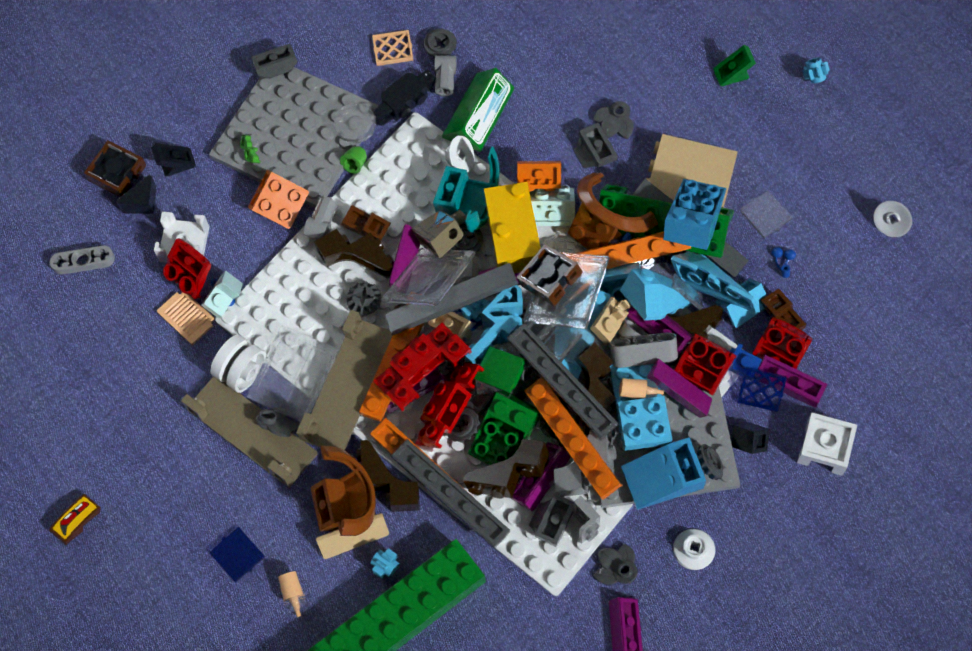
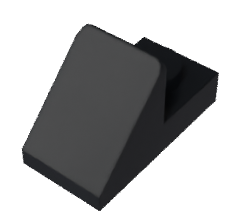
[151,143,196,176]

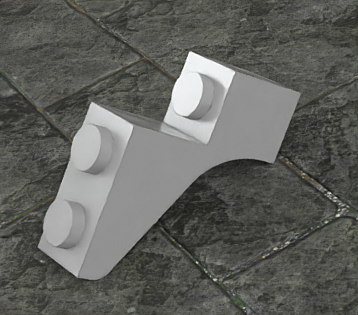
[554,429,617,497]

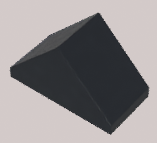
[116,174,157,214]

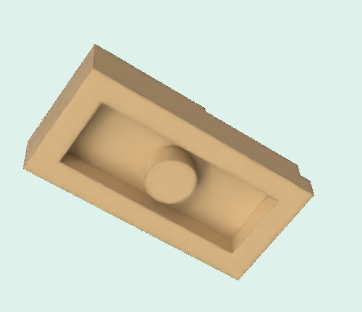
[590,297,631,344]
[427,312,474,340]

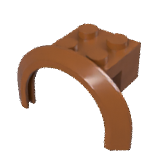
[568,173,658,250]
[310,446,376,536]

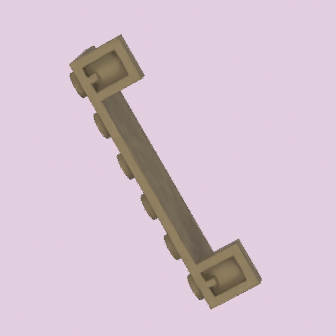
[296,310,393,450]
[181,377,318,488]

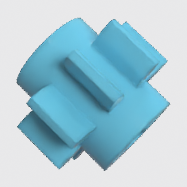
[802,57,830,83]
[461,298,488,322]
[370,548,400,579]

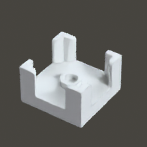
[154,212,209,262]
[797,412,857,476]

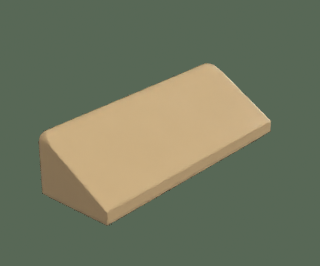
[316,513,389,559]

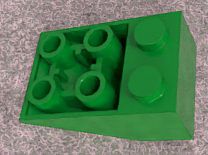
[468,391,541,465]

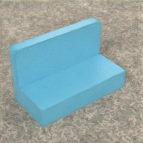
[715,278,767,328]

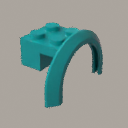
[433,146,500,233]

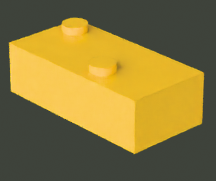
[484,182,541,274]

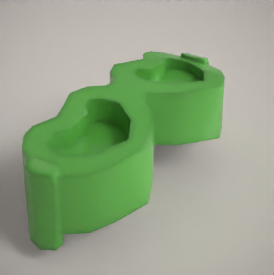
[240,134,261,163]

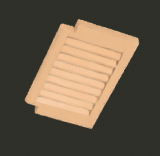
[156,292,215,346]

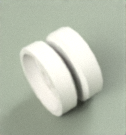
[210,334,267,393]

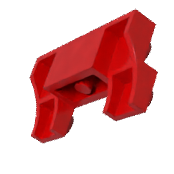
[373,323,472,412]
[414,363,484,452]

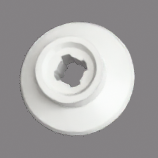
[445,135,474,173]
[873,201,912,237]
[673,529,715,570]

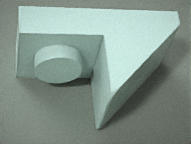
[201,270,243,318]

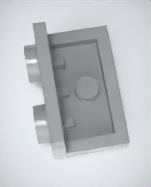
[573,496,600,544]

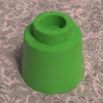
[340,146,367,174]

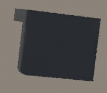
[732,422,770,454]

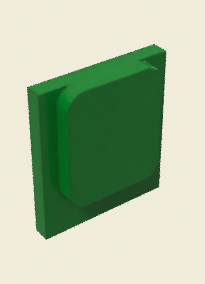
[474,346,526,393]

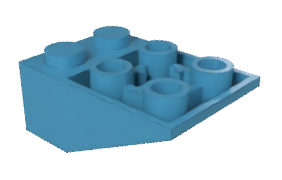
[663,179,726,250]
[621,437,706,510]

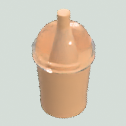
[619,378,664,399]
[278,571,306,617]

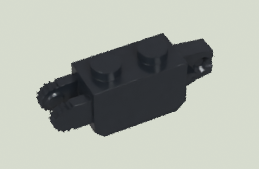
[374,70,436,126]

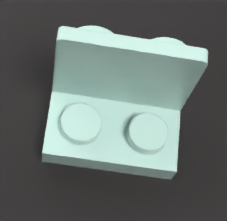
[531,185,575,226]

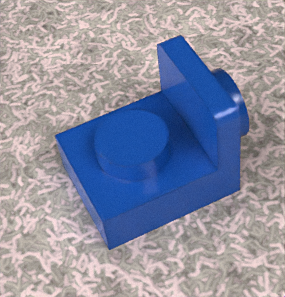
[728,343,762,381]

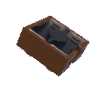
[84,140,146,197]
[516,244,583,307]

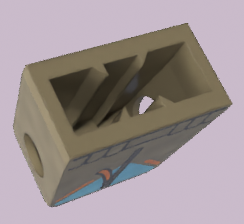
[411,209,466,258]

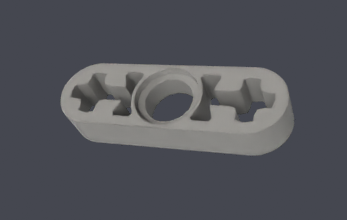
[50,246,115,275]

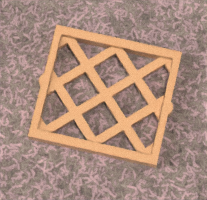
[372,30,414,66]

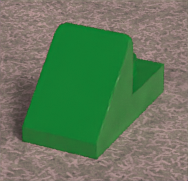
[713,45,756,86]

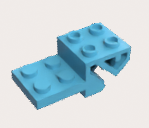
[465,285,523,365]
[609,364,672,451]

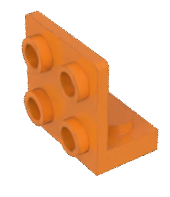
[517,161,561,192]
[248,169,309,229]

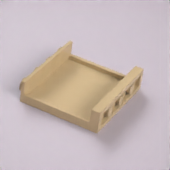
[646,134,738,208]

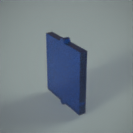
[209,527,265,583]

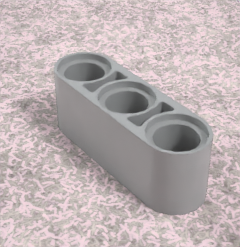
[610,332,678,368]

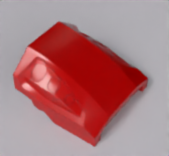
[163,238,211,299]
[752,318,813,369]
[674,334,737,396]

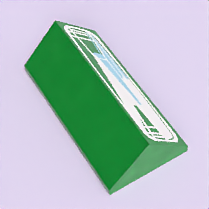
[442,68,514,152]

